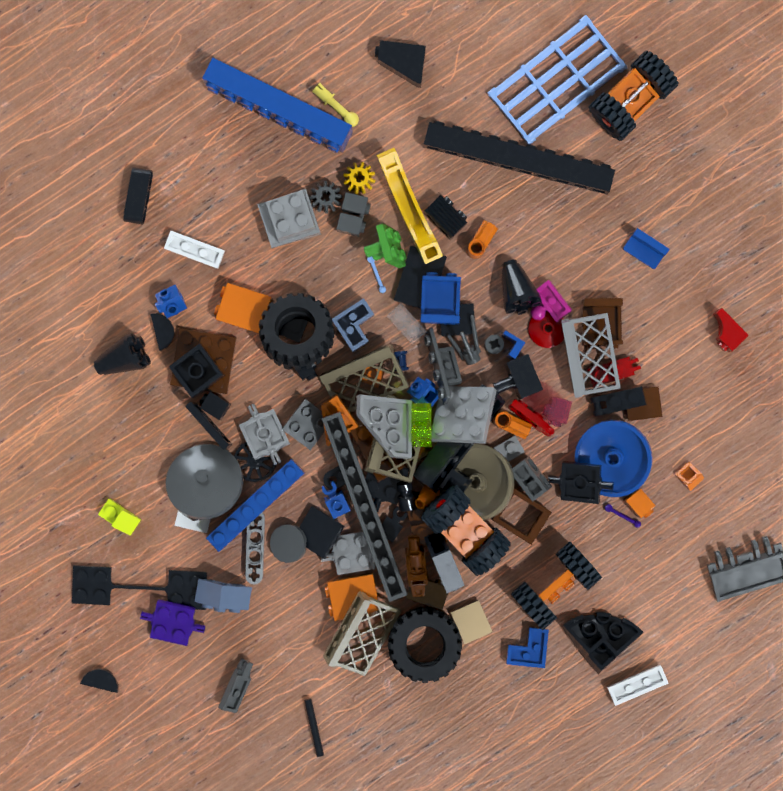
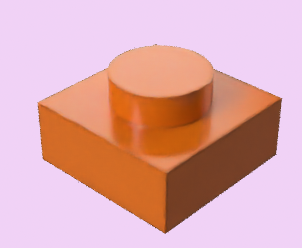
[362,366,385,388]

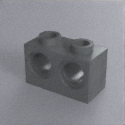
[512,456,552,502]

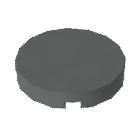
[270,524,307,563]

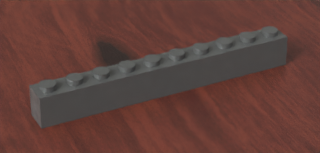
[322,411,407,602]

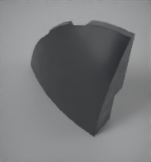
[562,612,644,675]

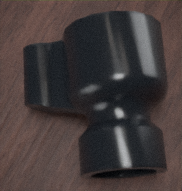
[396,481,421,512]

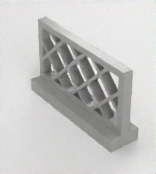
[561,313,621,398]

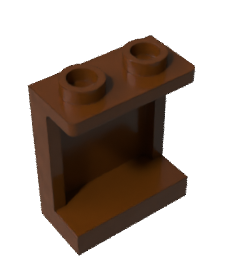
[582,298,623,349]

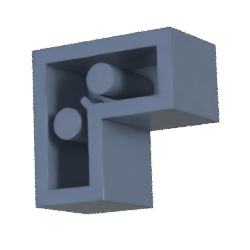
[332,298,375,352]
[195,579,252,613]

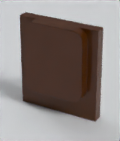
[626,386,663,421]

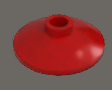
[528,310,564,348]

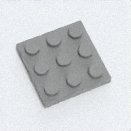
[430,386,497,444]

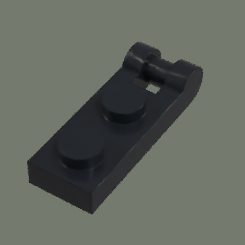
[590,386,647,417]

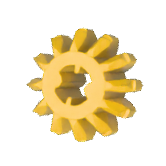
[343,162,375,195]

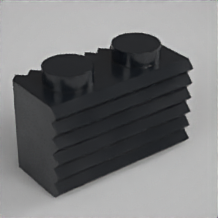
[424,195,467,240]

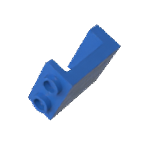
[420,272,461,325]

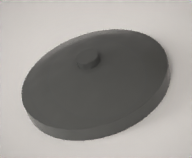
[166,444,243,520]

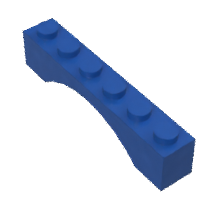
[206,459,305,552]

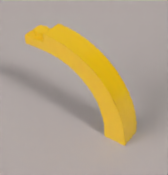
[377,148,443,264]

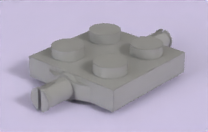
[239,404,290,465]
[321,532,375,575]

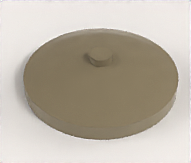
[439,444,514,521]

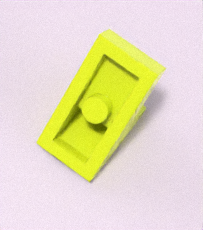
[98,498,141,536]

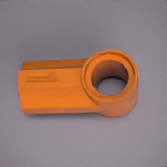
[467,220,498,259]
[493,411,532,440]

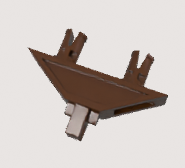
[405,535,428,597]

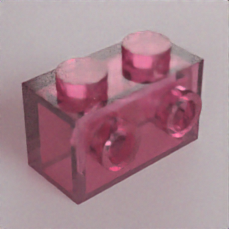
[542,397,572,427]

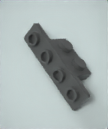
[424,328,462,405]

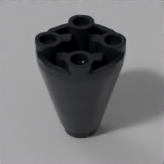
[502,259,542,315]
[94,333,151,375]

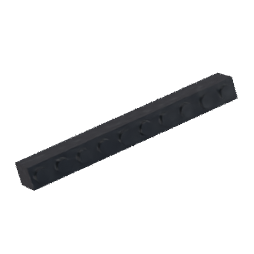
[423,121,615,195]

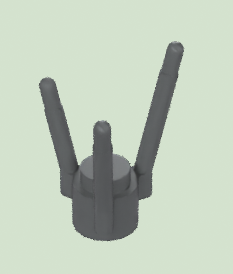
[447,315,481,365]

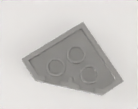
[356,395,412,459]

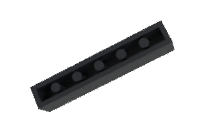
[413,384,505,493]

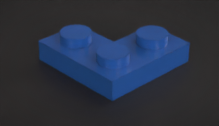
[506,627,549,668]

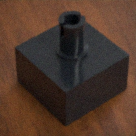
[493,354,543,399]

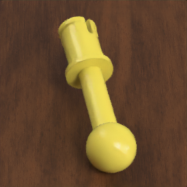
[312,83,359,127]

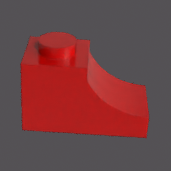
[713,308,749,352]

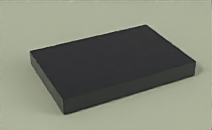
[394,246,447,309]
[185,402,232,450]

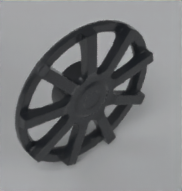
[234,442,277,482]

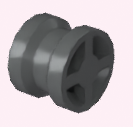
[484,335,504,354]

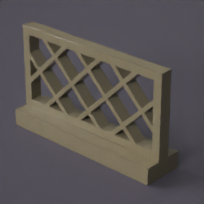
[319,344,409,412]
[365,395,430,483]
[323,591,401,676]

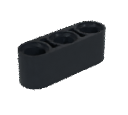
[123,167,153,225]

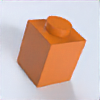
[624,488,656,518]

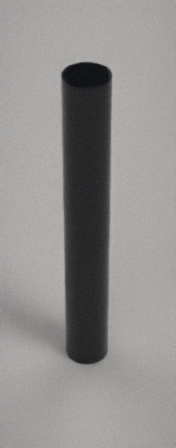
[304,698,324,757]

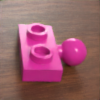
[531,280,573,322]

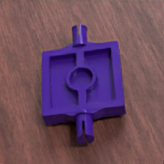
[140,599,206,646]

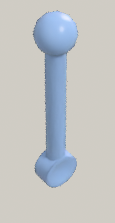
[367,257,386,293]

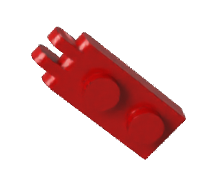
[587,357,641,388]
[508,399,555,437]

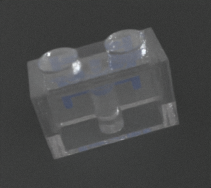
[387,303,426,345]

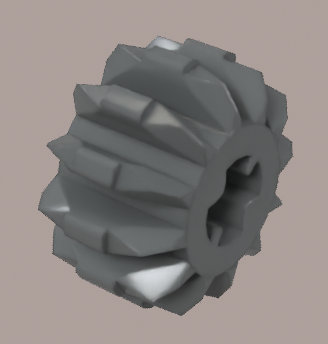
[310,181,342,214]

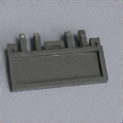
[707,536,783,602]

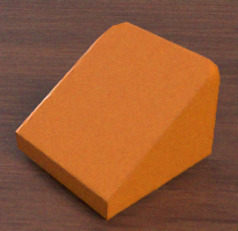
[675,462,704,491]

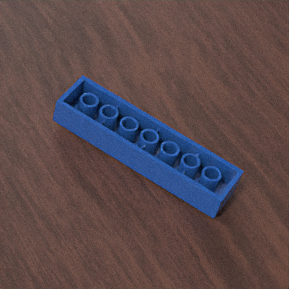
[202,57,353,153]

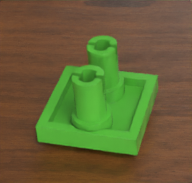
[364,223,406,268]

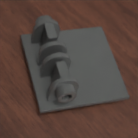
[282,399,325,450]

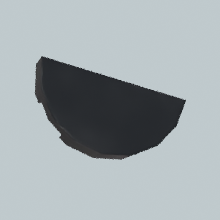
[151,313,175,351]
[80,669,119,693]

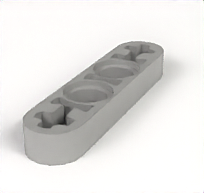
[245,512,265,585]

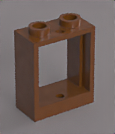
[491,489,552,545]

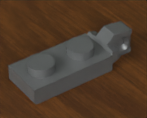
[218,658,253,713]

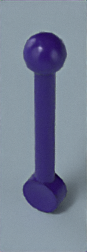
[605,504,641,528]

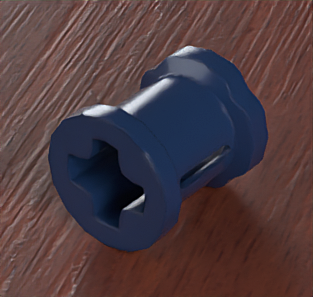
[392,351,409,372]

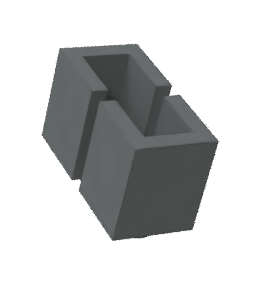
[336,192,371,237]

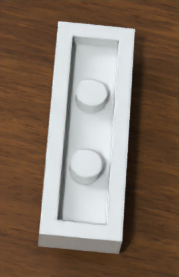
[164,231,225,269]
[607,665,668,706]

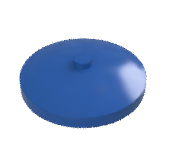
[575,420,653,497]

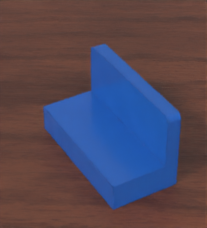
[623,228,669,269]
[501,330,525,360]

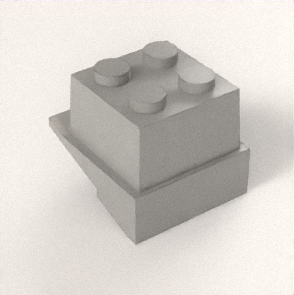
[257,189,321,248]

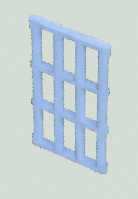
[487,15,628,145]

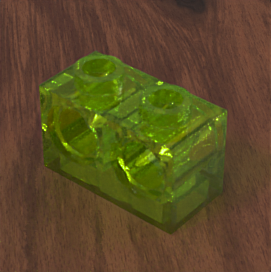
[411,403,432,447]

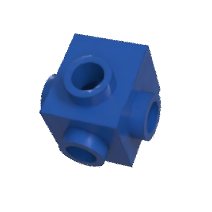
[155,284,187,318]
[407,377,439,409]

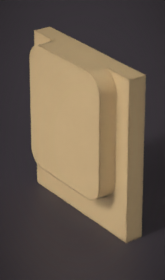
[451,600,492,644]

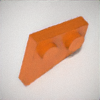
[321,394,358,446]

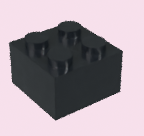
[169,344,225,398]

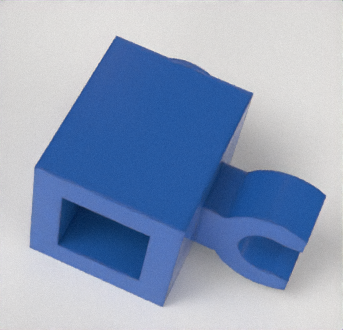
[322,481,351,519]

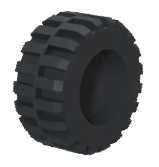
[259,293,334,371]
[388,606,462,683]

